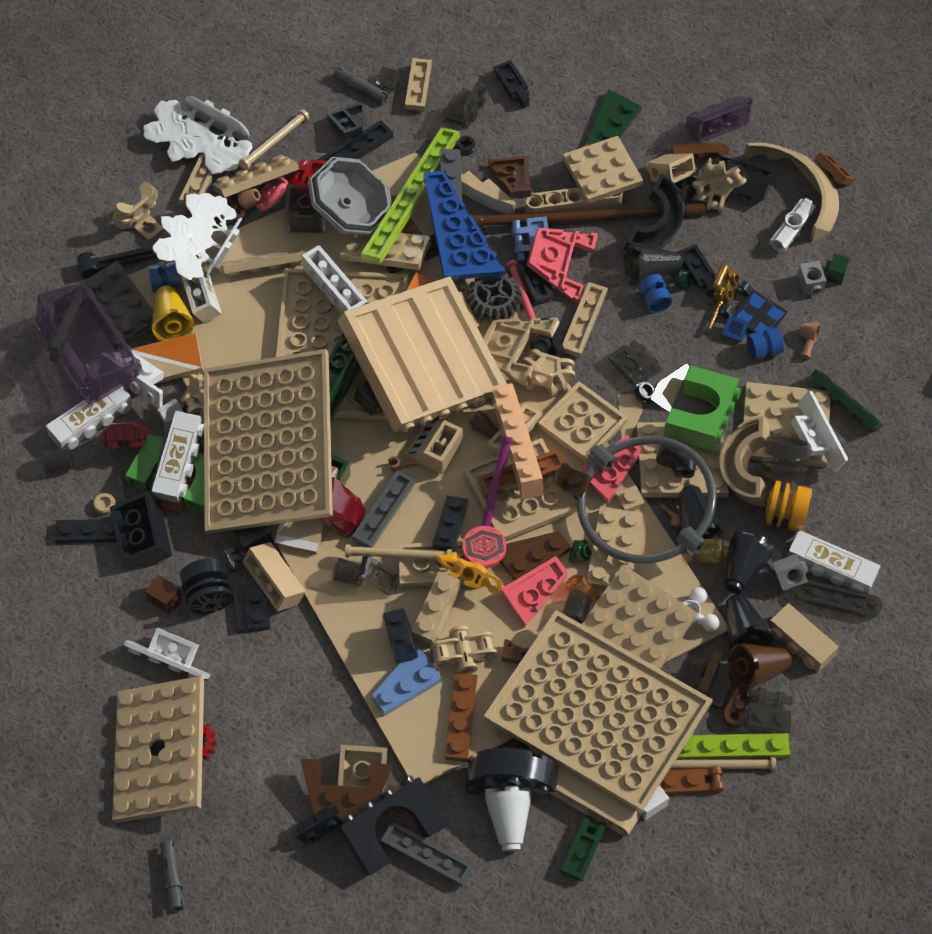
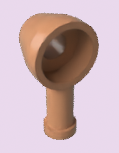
[237,184,262,210]
[799,322,821,360]

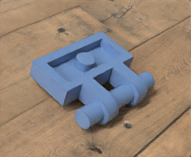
[511,216,548,262]

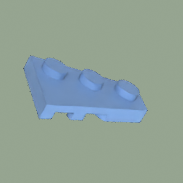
[372,644,442,716]

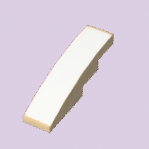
[461,171,516,215]

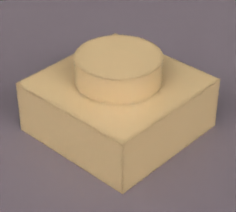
[615,485,645,511]

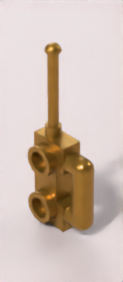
[706,264,740,332]

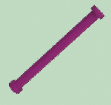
[481,435,514,526]

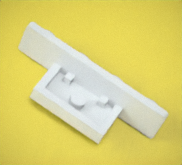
[100,352,163,409]
[791,391,848,472]
[123,628,210,679]

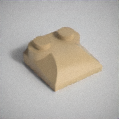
[338,745,387,794]

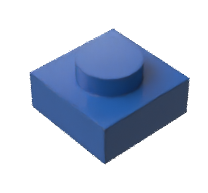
[722,315,749,341]

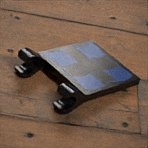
[719,280,788,334]

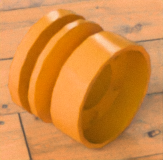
[765,480,812,532]

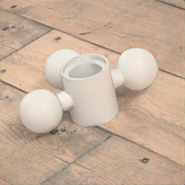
[683,587,719,632]

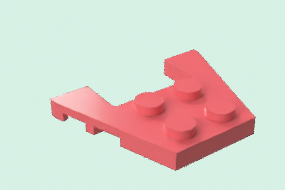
[526,228,598,304]

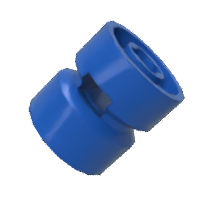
[148,261,181,292]
[637,274,673,313]
[746,328,784,360]

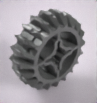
[466,273,522,323]

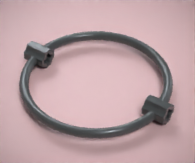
[577,436,717,564]

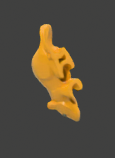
[435,552,502,594]

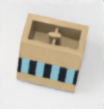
[404,420,463,474]

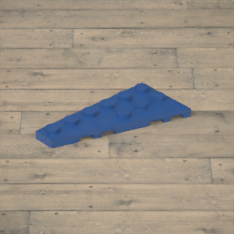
[423,171,506,280]

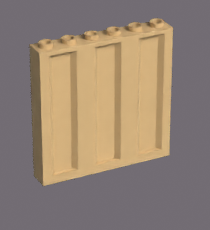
[337,276,507,433]

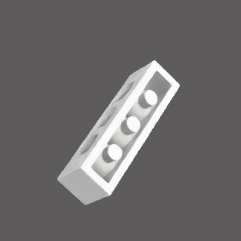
[302,245,368,314]

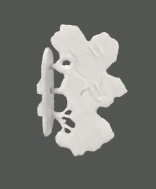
[143,96,252,174]
[153,193,242,280]

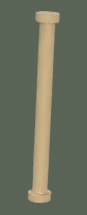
[239,110,309,170]
[345,544,452,560]
[670,757,776,771]

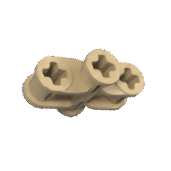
[429,626,497,674]

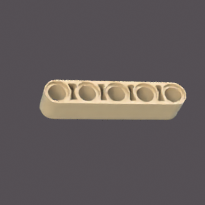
[525,188,623,214]
[549,765,640,836]

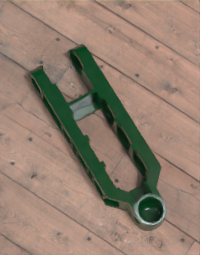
[329,302,370,422]

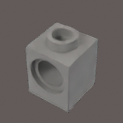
[797,261,826,295]
[772,554,809,591]

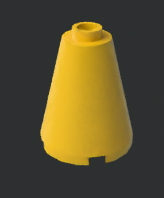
[152,286,194,341]

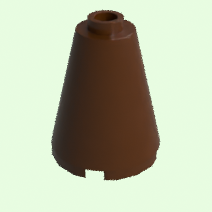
[728,643,792,689]

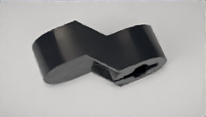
[674,176,698,200]
[656,446,697,478]

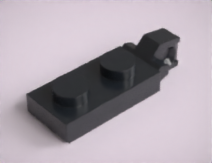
[493,60,530,109]
[678,244,715,297]

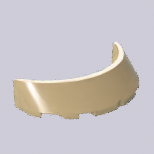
[744,143,839,242]

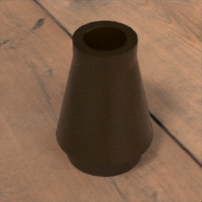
[469,411,500,439]

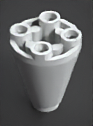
[485,786,531,851]

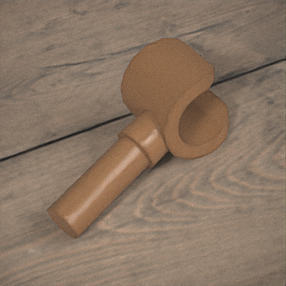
[388,456,419,473]
[660,503,680,526]

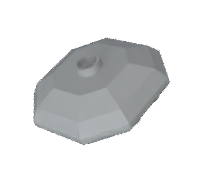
[308,157,392,236]

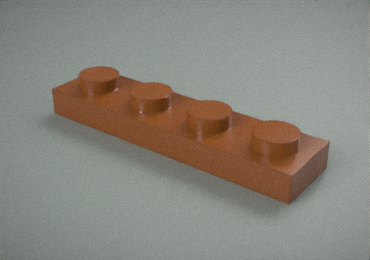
[478,449,565,499]
[445,672,478,762]

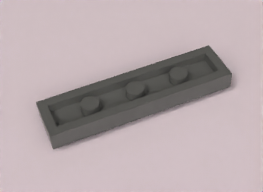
[352,470,416,548]
[381,821,474,888]

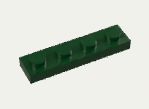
[811,369,883,430]

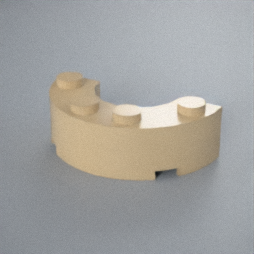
[719,416,770,507]

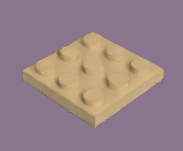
[563,136,643,204]
[538,381,628,463]

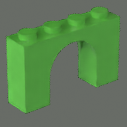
[664,365,741,451]
[125,434,205,515]

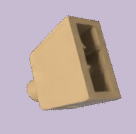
[645,153,696,183]

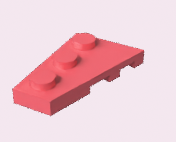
[580,435,641,504]
[501,556,568,627]

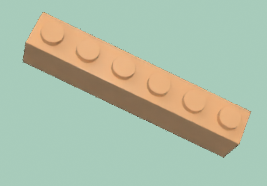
[492,383,543,500]

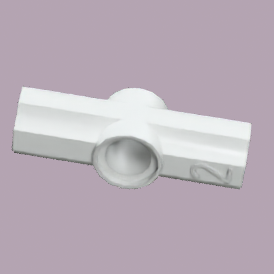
[770,198,816,252]

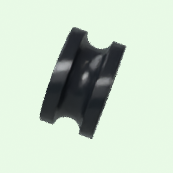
[457,136,475,156]

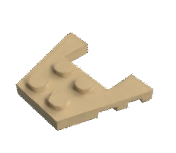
[483,317,559,386]

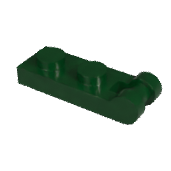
[561,815,607,882]

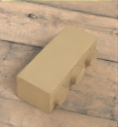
[242,542,306,612]
[411,571,461,645]
[769,603,839,673]

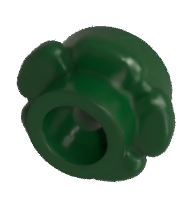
[675,269,691,289]

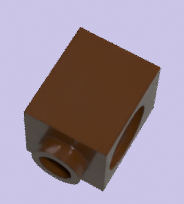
[145,575,182,614]

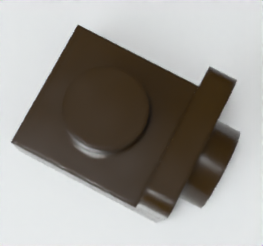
[553,462,592,497]

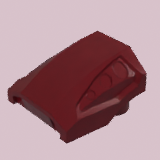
[100,421,148,449]
[319,477,365,537]

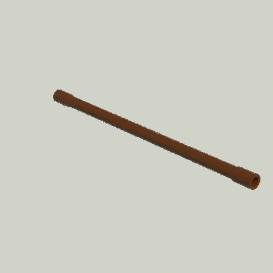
[471,203,705,227]

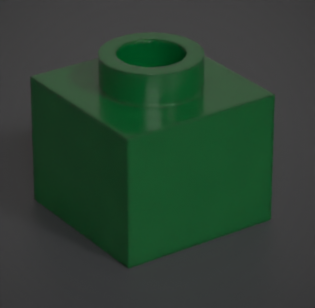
[824,253,850,285]

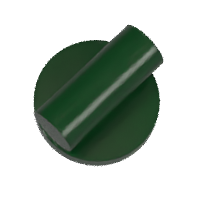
[568,540,592,563]

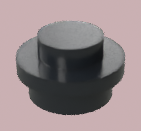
[530,335,551,354]
[634,382,654,403]

